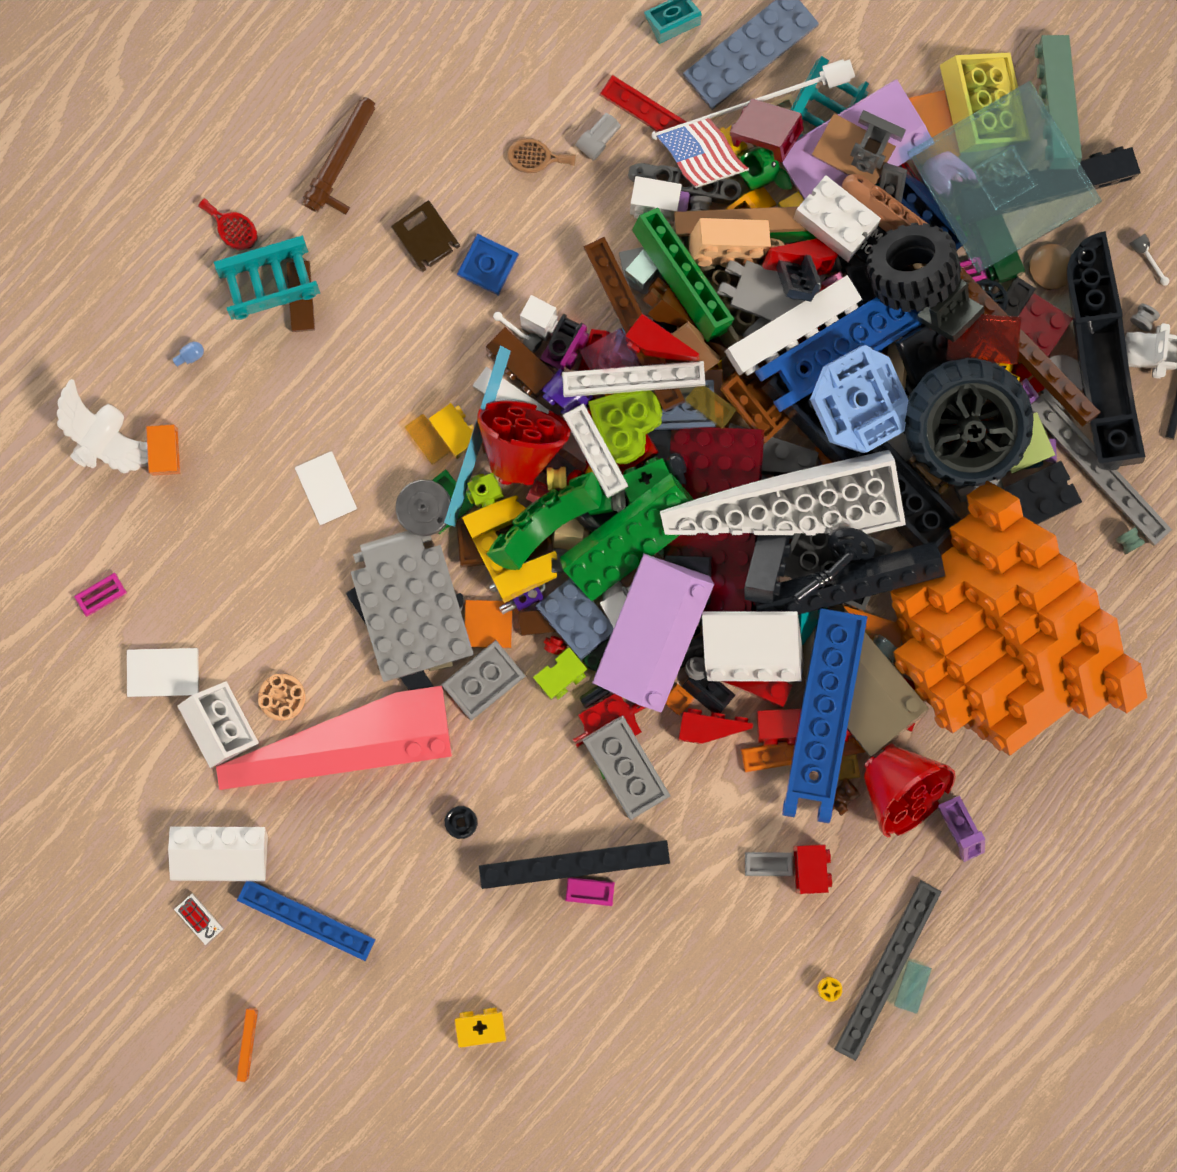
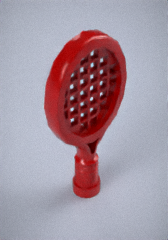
[198,198,257,251]

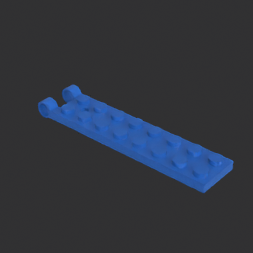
[755,297,924,412]
[782,608,867,824]

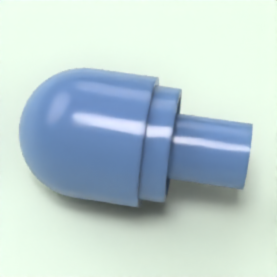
[172,341,204,367]

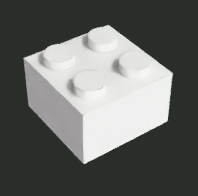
[630,176,682,224]

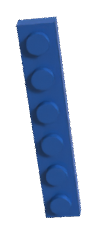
[237,881,376,961]

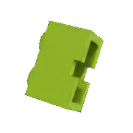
[533,647,587,700]

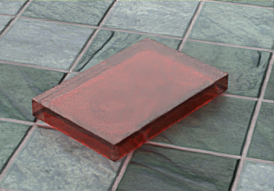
[947,315,1021,364]

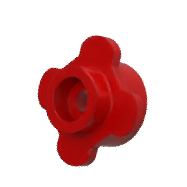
[543,636,567,655]

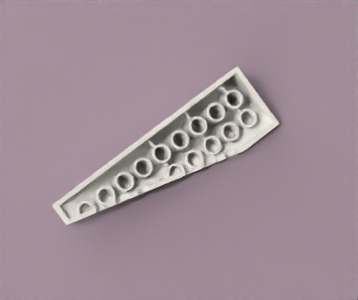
[660,450,906,535]

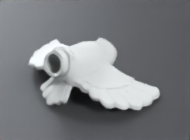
[57,379,148,473]

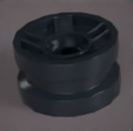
[444,806,478,839]

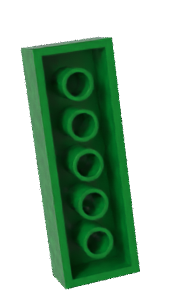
[560,473,694,601]

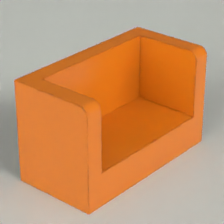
[146,424,180,476]

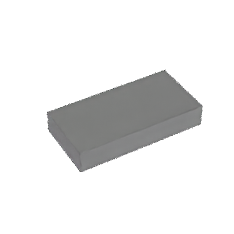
[745,852,793,876]

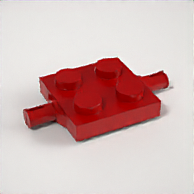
[573,693,646,748]

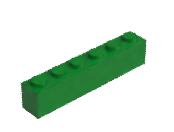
[632,207,734,342]

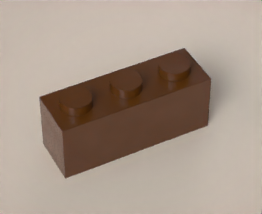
[486,327,555,398]

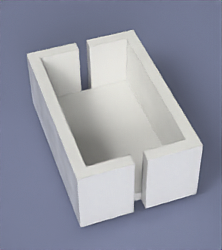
[793,175,881,262]

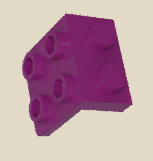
[540,324,589,372]

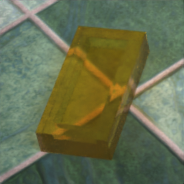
[685,386,737,429]
[405,414,451,465]

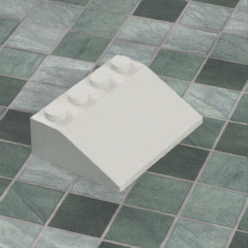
[702,612,804,682]

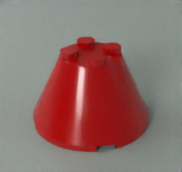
[477,400,571,485]
[864,743,956,838]

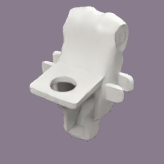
[1125,323,1177,379]

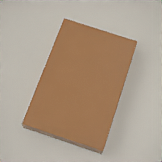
[811,113,896,185]

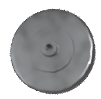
[395,479,451,536]

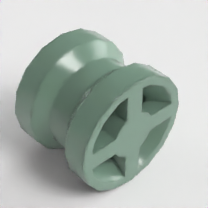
[1116,527,1145,555]

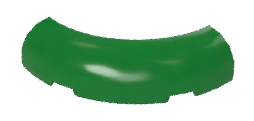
[487,472,602,570]

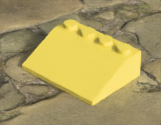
[940,53,1030,153]

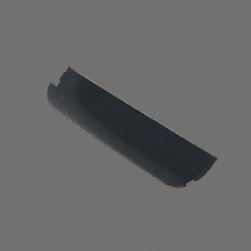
[1067,231,1146,470]

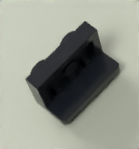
[776,254,821,302]

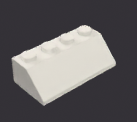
[168,827,268,881]

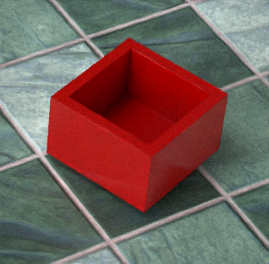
[793,844,832,894]

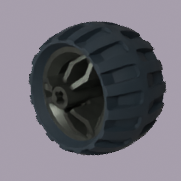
[904,358,1034,487]

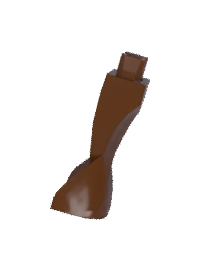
[642,277,728,361]

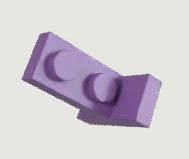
[938,795,985,862]

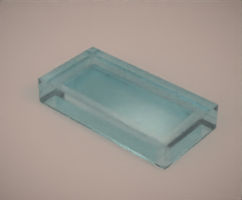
[894,961,932,1014]

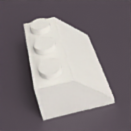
[178,681,259,768]

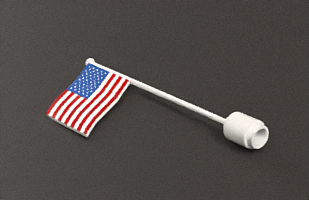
[652,59,855,188]

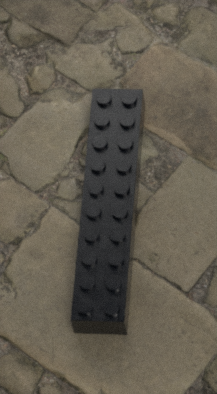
[761,365,962,547]

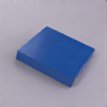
[457,233,519,296]

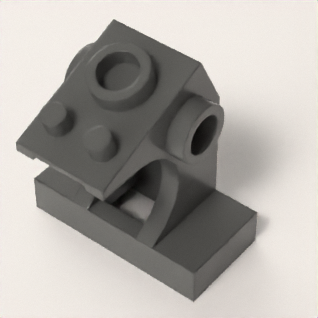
[850,110,906,174]

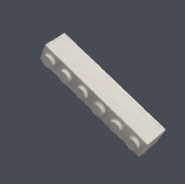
[724,275,862,376]

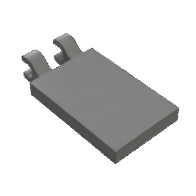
[717,260,804,321]

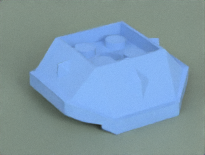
[810,345,909,453]

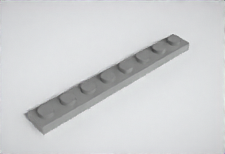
[1031,393,1172,546]

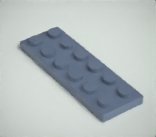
[683,0,819,110]

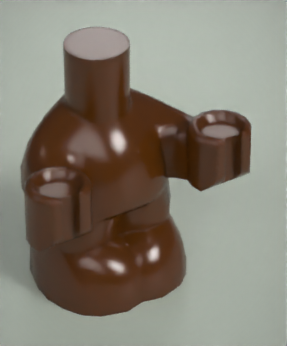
[832,778,861,816]

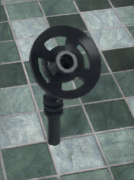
[793,528,875,602]

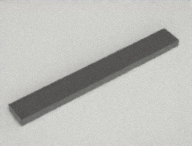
[834,880,942,1061]

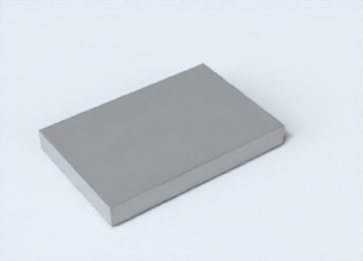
[441,640,526,721]

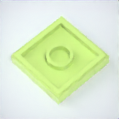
[1010,412,1055,474]

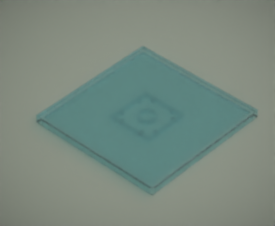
[907,81,1102,273]

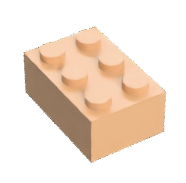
[688,218,771,267]

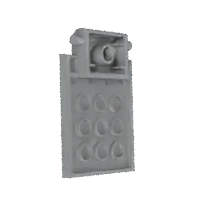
[351,531,474,682]

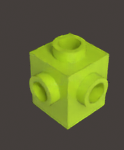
[466,473,504,508]

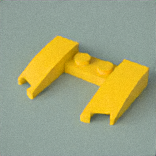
[462,495,557,603]

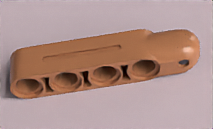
[841,174,928,232]

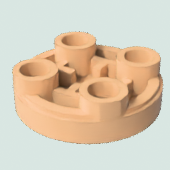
[258,674,306,721]

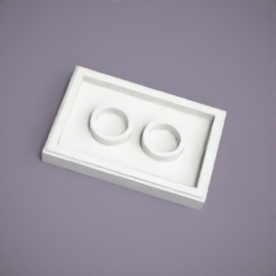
[127,648,199,697]

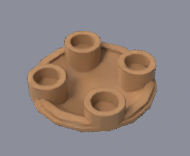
[1029,244,1071,290]

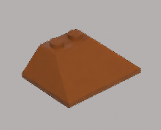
[720,348,790,444]

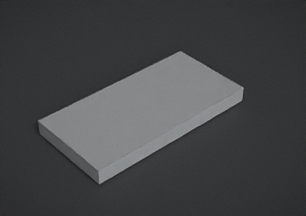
[582,715,670,820]

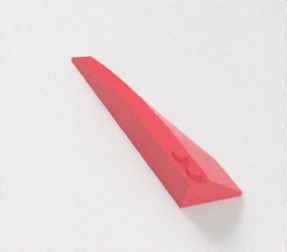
[216,686,452,790]

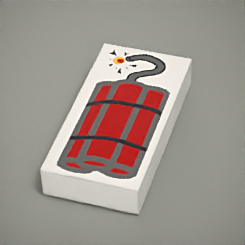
[174,893,224,945]

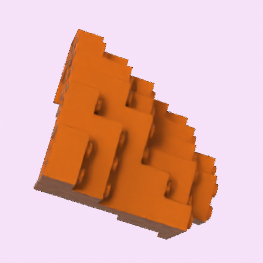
[890,480,1148,756]

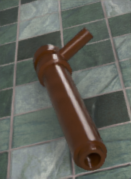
[302,97,375,215]

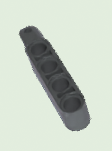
[628,163,741,205]

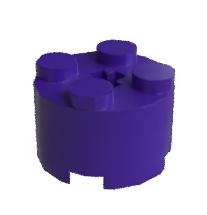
[542,369,595,415]

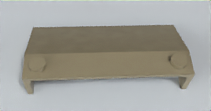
[802,604,929,758]

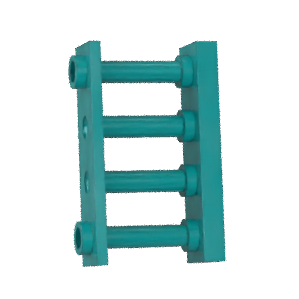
[790,56,869,139]
[214,235,321,320]

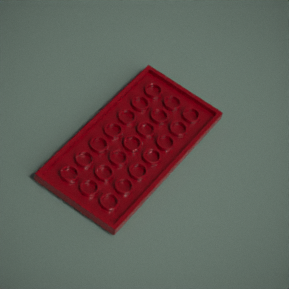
[664,427,764,612]

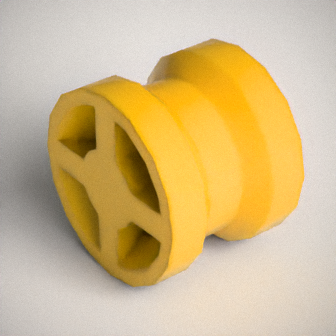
[817,977,842,1002]

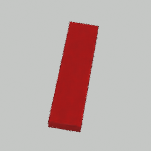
[600,75,687,132]

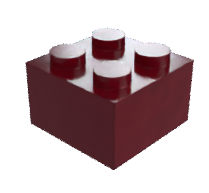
[1015,293,1073,357]

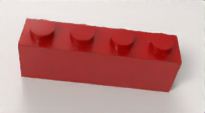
[756,709,853,746]

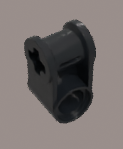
[549,314,585,361]

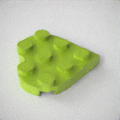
[589,390,662,464]

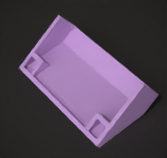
[781,79,935,200]
[593,554,714,712]

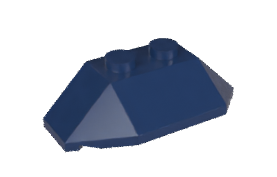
[901,174,968,250]

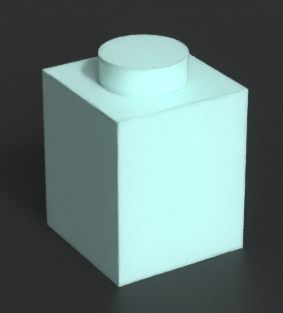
[625,249,659,290]

